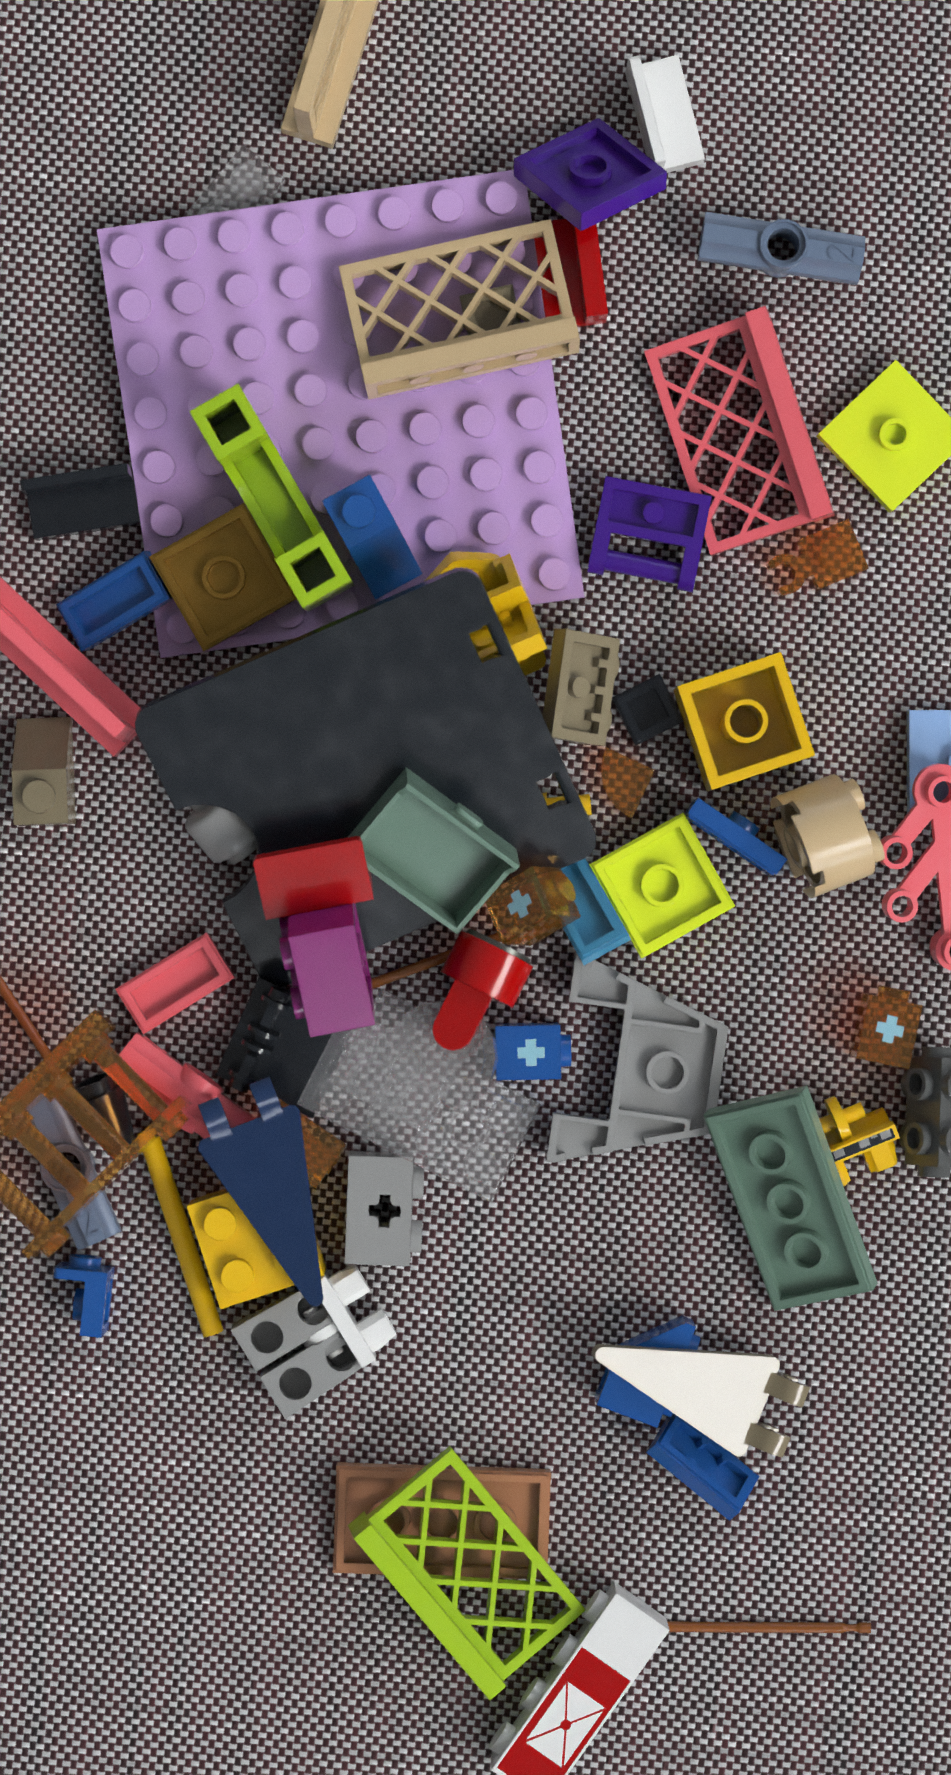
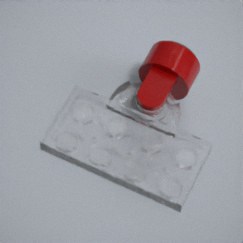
[297,928,541,1202]

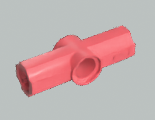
[110,1032,256,1139]

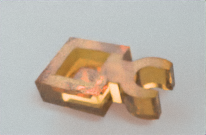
[766,519,869,597]

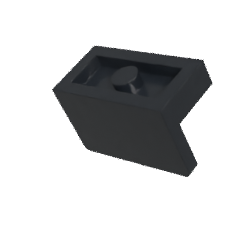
[20,463,140,541]

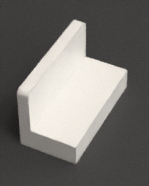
[625,55,705,173]

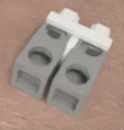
[231,1265,396,1419]

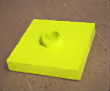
[816,360,951,513]
[589,812,735,959]

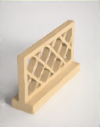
[281,0,379,149]
[339,219,580,400]

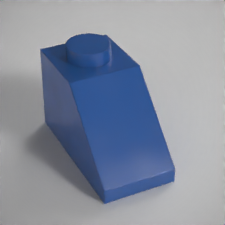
[322,475,423,600]

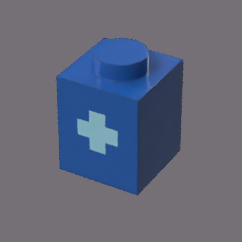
[495,1022,571,1080]

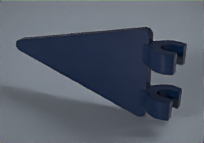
[198,1077,323,1306]

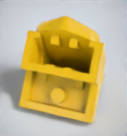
[425,551,547,676]

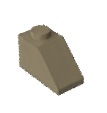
[11,717,76,826]

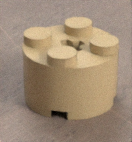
[770,774,885,898]

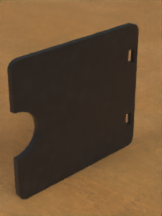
[135,567,596,987]

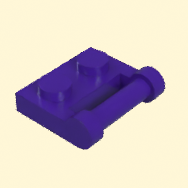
[587,476,712,593]

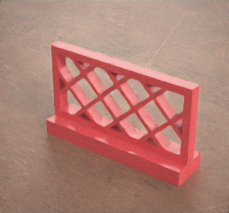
[644,306,835,556]
[0,576,141,757]

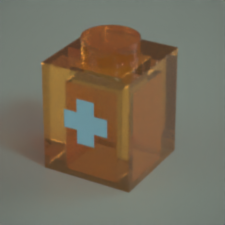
[485,866,581,946]
[850,985,923,1069]

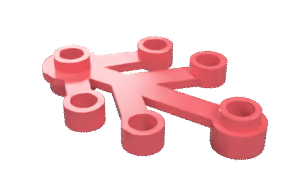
[880,763,951,970]

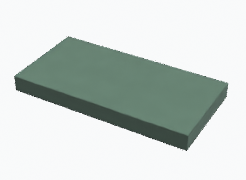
[703,1085,878,1311]

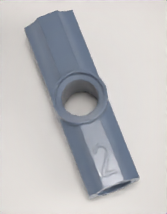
[697,212,866,285]
[13,1083,122,1251]

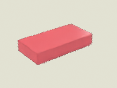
[115,932,236,1035]

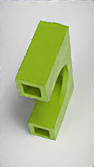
[189,383,355,612]

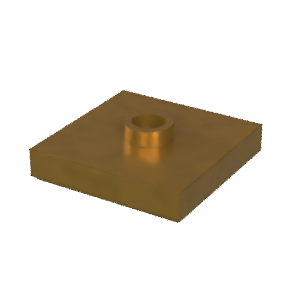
[149,503,297,652]

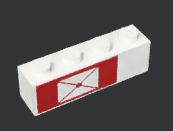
[489,1581,670,1775]

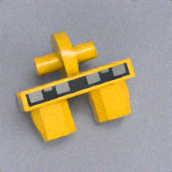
[819,1096,900,1186]

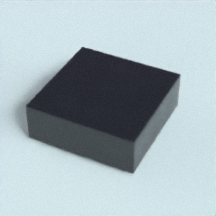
[612,674,684,746]

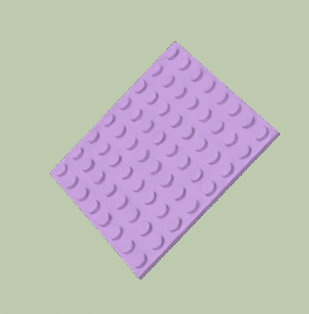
[97,170,585,658]

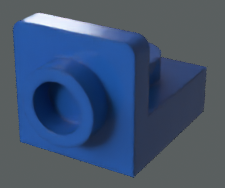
[53,1254,115,1338]

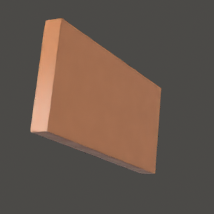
[333,1462,551,1580]

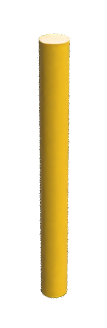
[137,1127,224,1337]

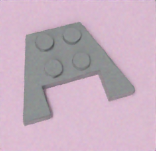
[546,953,729,1163]

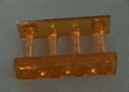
[0,1010,192,1259]

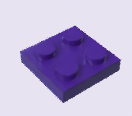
[514,118,667,231]

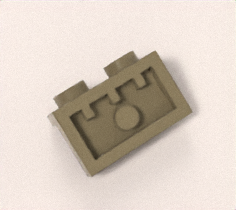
[543,629,620,746]

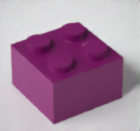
[279,903,375,1037]

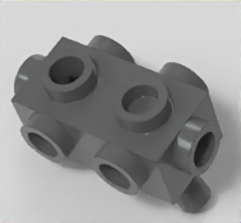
[899,1046,951,1178]

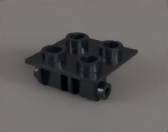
[215,977,353,1118]

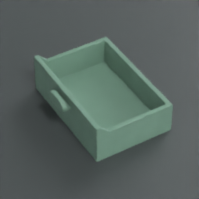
[348,767,520,935]

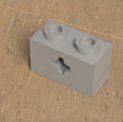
[345,1151,424,1266]

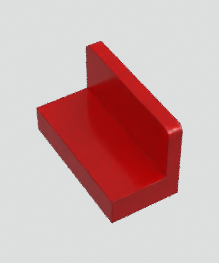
[534,219,608,327]
[253,836,374,920]

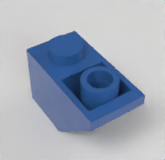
[595,1315,700,1428]

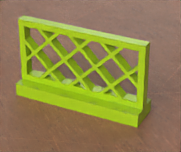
[348,1446,586,1700]

